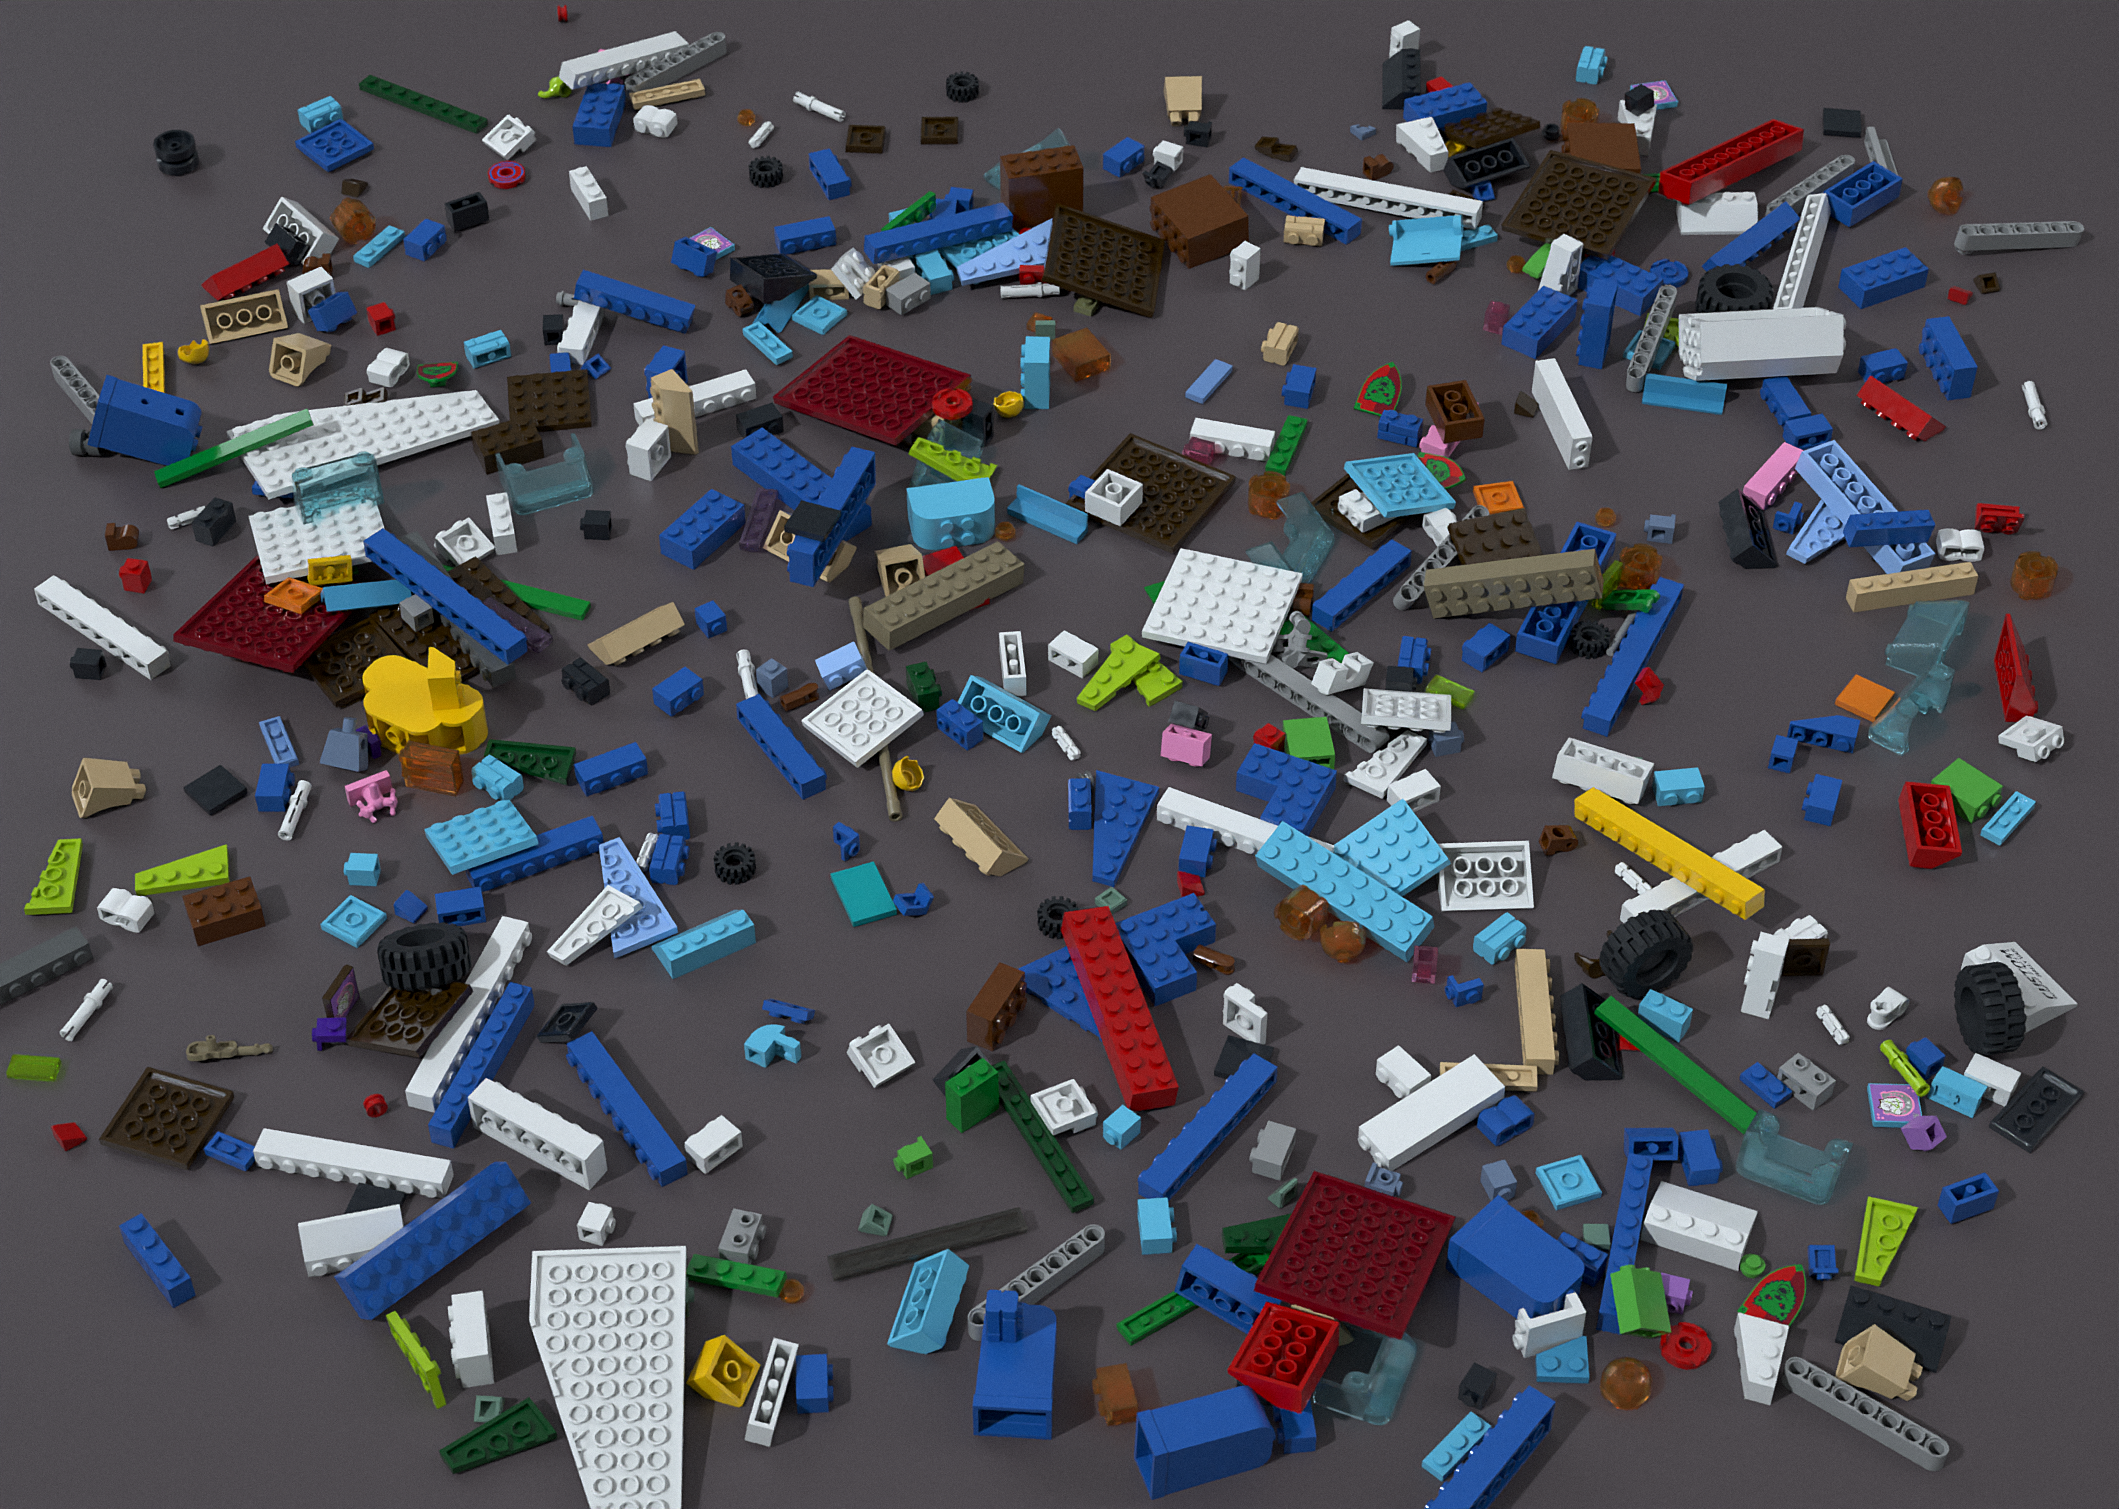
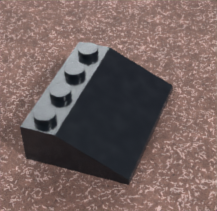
[730,253,817,304]

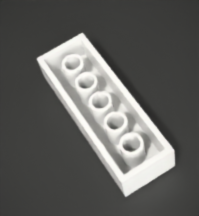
[468,1078,607,1191]

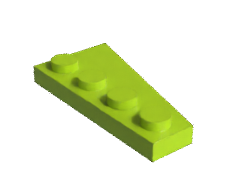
[908,437,997,481]
[1110,635,1183,707]
[1076,638,1161,711]

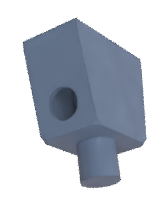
[320,717,368,772]

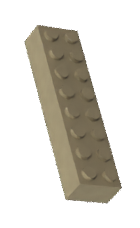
[863,541,1024,651]
[1424,549,1604,618]

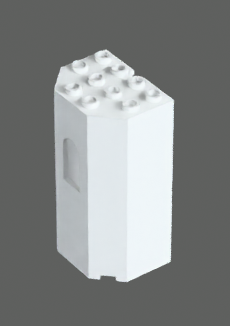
[1679,307,1846,381]

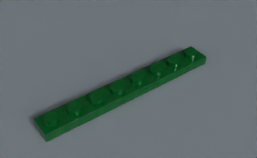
[359,75,488,134]
[992,1060,1094,1213]

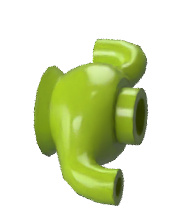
[538,76,572,98]

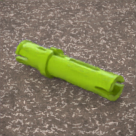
[1880,1040,1930,1097]

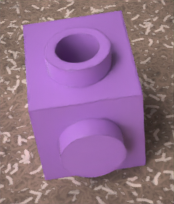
[1901,1116,1947,1151]
[1660,1272,1693,1314]

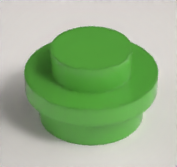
[1740,1254,1765,1278]

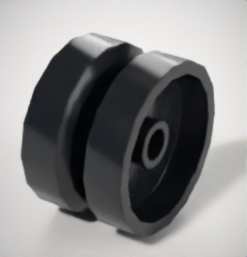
[153,130,199,175]

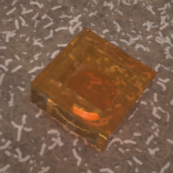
[1026,312,1053,332]

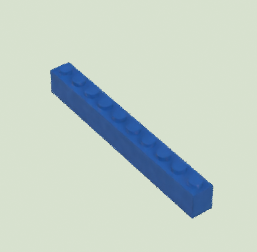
[363,528,527,665]
[1581,577,1684,737]

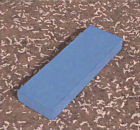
[1185,359,1233,404]
[259,716,299,767]

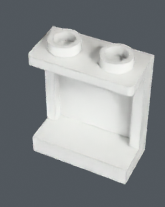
[1513,1292,1586,1358]

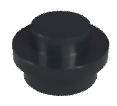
[1542,123,1561,140]

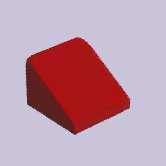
[1947,286,1973,305]
[1177,871,1204,897]
[51,1122,87,1152]

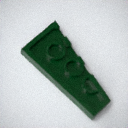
[484,739,576,785]
[1221,1213,1292,1253]
[439,1397,558,1474]

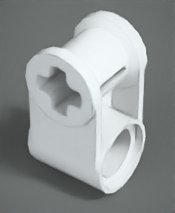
[1867,987,1910,1030]

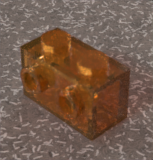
[1092,1363,1138,1426]

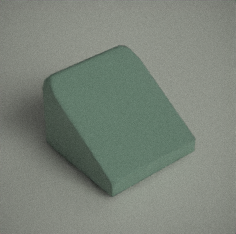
[1268,1178,1298,1208]
[858,1204,893,1236]
[474,1395,505,1422]

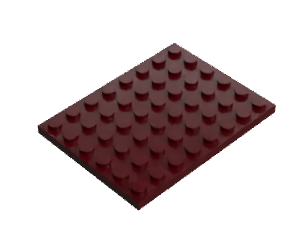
[773,335,972,445]
[173,556,362,673]
[1254,1171,1456,1340]

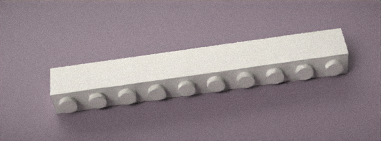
[1294,167,1483,229]
[1773,193,1831,309]
[405,916,532,1113]

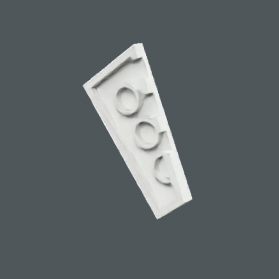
[1344,730,1427,799]
[547,885,643,966]

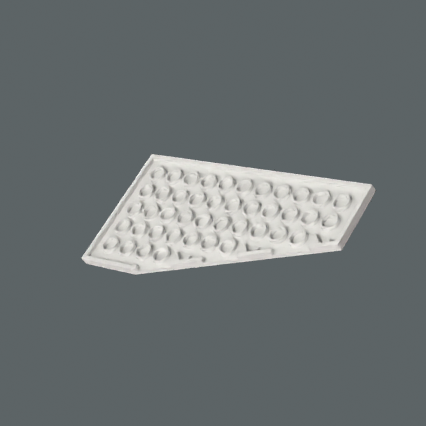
[226,390,499,500]
[529,1246,687,1509]

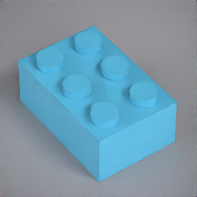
[1020,336,1050,409]

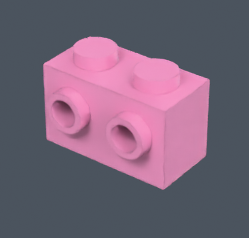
[1161,724,1212,767]

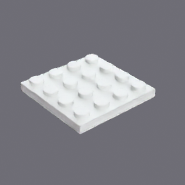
[801,669,924,768]
[1361,688,1451,733]

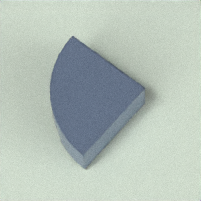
[1350,124,1376,141]

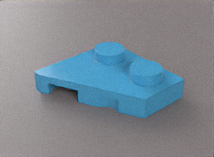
[1535,1336,1589,1384]

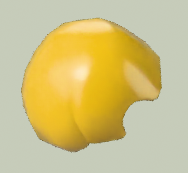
[178,339,209,364]
[993,391,1024,418]
[892,756,924,791]

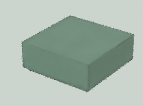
[1035,320,1055,340]
[1095,887,1127,915]
[1582,1224,1610,1250]

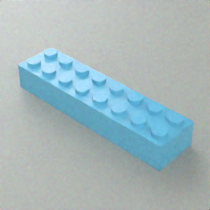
[1255,821,1434,962]

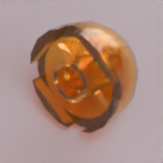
[1927,176,1963,215]
[1320,921,1366,963]
[1599,1356,1652,1410]

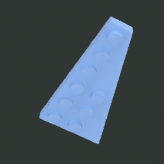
[957,219,1052,286]
[1786,499,1893,564]
[599,837,678,959]

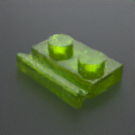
[1592,560,1623,610]

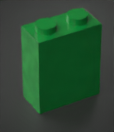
[945,1058,999,1133]

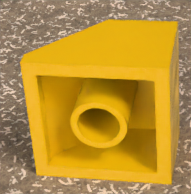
[427,647,464,710]
[686,1335,760,1407]

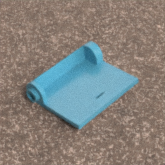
[1389,215,1464,266]

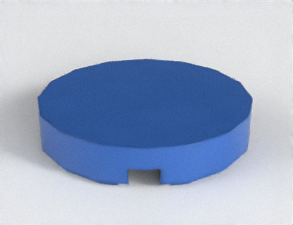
[1649,259,1688,288]

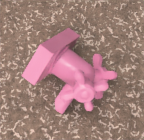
[345,770,398,823]

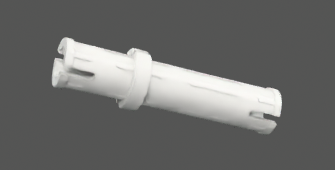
[793,92,845,122]
[1001,282,1060,299]
[2022,381,2047,430]
[736,649,758,699]
[278,780,312,841]
[59,979,113,1041]

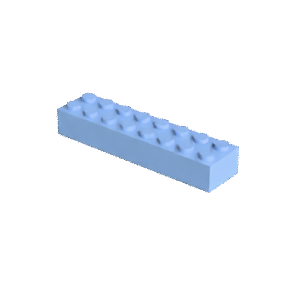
[1795,440,1935,574]

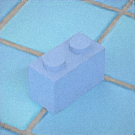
[815,641,867,691]

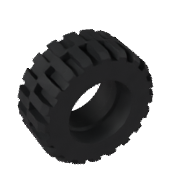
[1695,264,1774,313]
[1600,909,1693,998]
[377,922,472,991]
[1954,962,2026,1056]

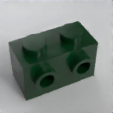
[906,661,942,713]

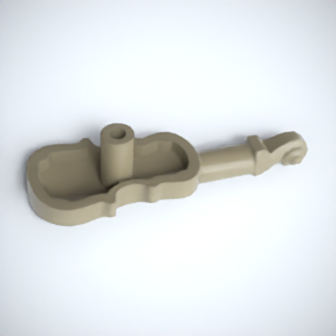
[186,1035,273,1061]

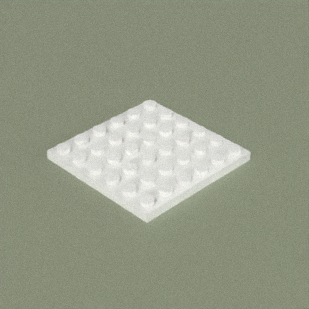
[249,490,385,584]
[1142,548,1303,664]

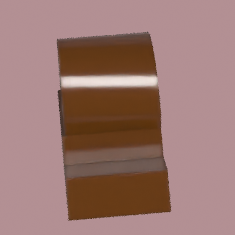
[1362,154,1394,181]
[302,253,333,277]
[725,284,754,317]
[105,523,139,551]
[1293,583,1314,616]
[1538,825,1579,856]

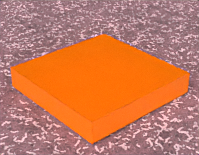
[1473,481,1524,515]
[264,577,322,614]
[1835,674,1895,723]

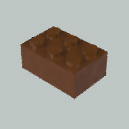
[1425,380,1485,444]
[182,876,266,946]
[966,962,1027,1052]

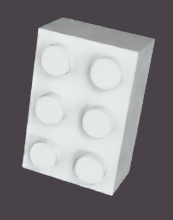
[448,1291,494,1388]

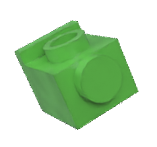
[893,1136,933,1179]

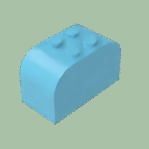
[907,477,995,550]

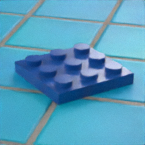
[295,119,374,172]

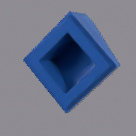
[1470,181,1495,202]
[549,352,571,373]
[581,353,611,379]
[394,890,428,923]

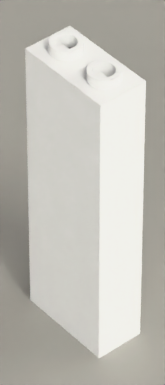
[1532,358,1592,470]
[1358,1054,1505,1171]

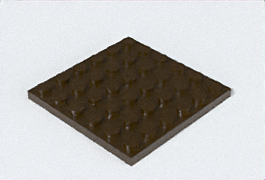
[1501,150,1656,260]
[1041,203,1165,318]
[1066,433,1236,554]
[369,556,550,683]

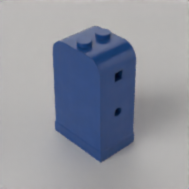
[87,375,203,466]
[1446,1195,1584,1319]
[973,1303,1056,1440]
[1134,1386,1276,1500]

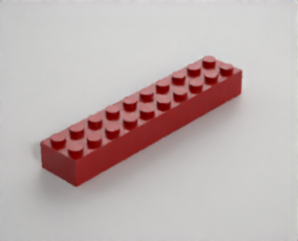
[1658,119,1804,205]
[1061,906,1179,1112]

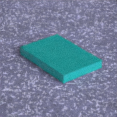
[831,861,897,927]

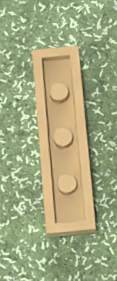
[629,79,705,110]
[1440,1062,1537,1092]

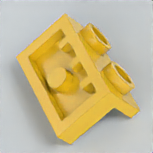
[307,555,353,586]

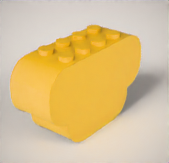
[362,655,488,763]

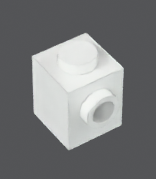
[1153,140,1183,171]
[577,1202,616,1246]

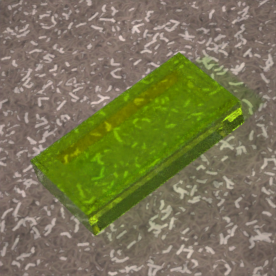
[1425,675,1475,709]
[6,1054,61,1082]

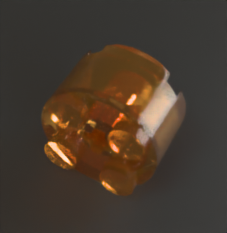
[1560,98,1599,135]
[330,197,376,244]
[1248,471,1290,520]
[1617,543,1662,590]
[2010,551,2058,600]
[1274,885,1329,941]

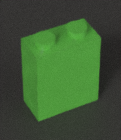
[1282,717,1335,769]
[1931,758,2003,824]
[1610,1265,1671,1339]

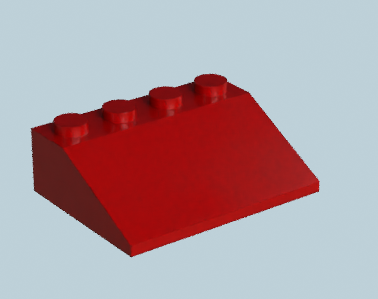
[1994,614,2038,722]
[1228,1302,1339,1414]

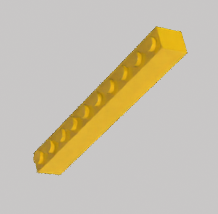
[1574,787,1765,920]

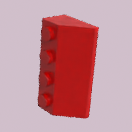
[201,243,289,301]
[1856,376,1946,442]
[1898,781,1962,869]

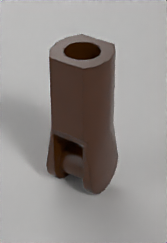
[1425,261,1456,285]
[780,683,819,711]
[1193,944,1235,975]

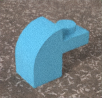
[744,1024,801,1068]

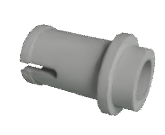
[556,291,579,306]

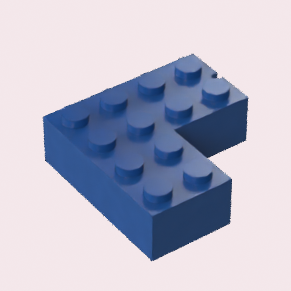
[1236,743,1337,836]
[1115,893,1216,1006]

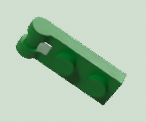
[1601,589,1660,613]

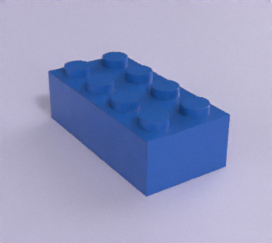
[1403,82,1487,129]
[572,83,626,147]
[1823,161,1903,227]
[1838,247,1929,309]
[1577,255,1663,316]
[1576,279,1618,369]
[1501,285,1578,359]
[1919,316,1978,401]
[659,489,746,570]
[1174,1244,1283,1334]

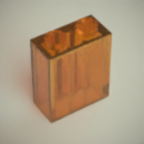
[1052,328,1110,382]
[399,740,464,797]

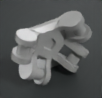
[1272,611,1328,668]

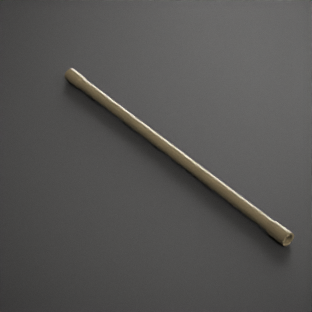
[849,596,902,822]

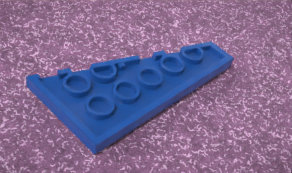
[1093,770,1159,887]
[1019,946,1102,1041]

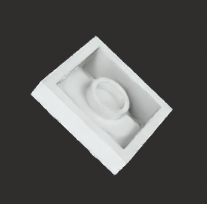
[482,115,536,160]
[831,247,876,299]
[1338,489,1396,533]
[434,517,495,566]
[1998,715,2064,762]
[1223,983,1267,1044]
[847,1024,915,1088]
[1031,1079,1098,1135]

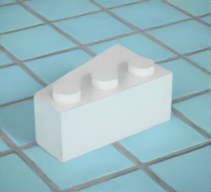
[1618,100,1657,156]
[1396,117,1448,173]
[1538,234,1583,296]
[1741,932,1789,1019]
[1734,1313,1789,1405]

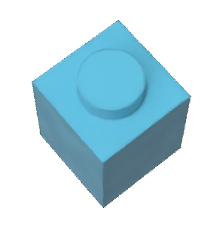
[344,853,381,886]
[1103,1105,1141,1150]

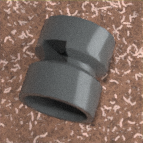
[69,429,105,456]

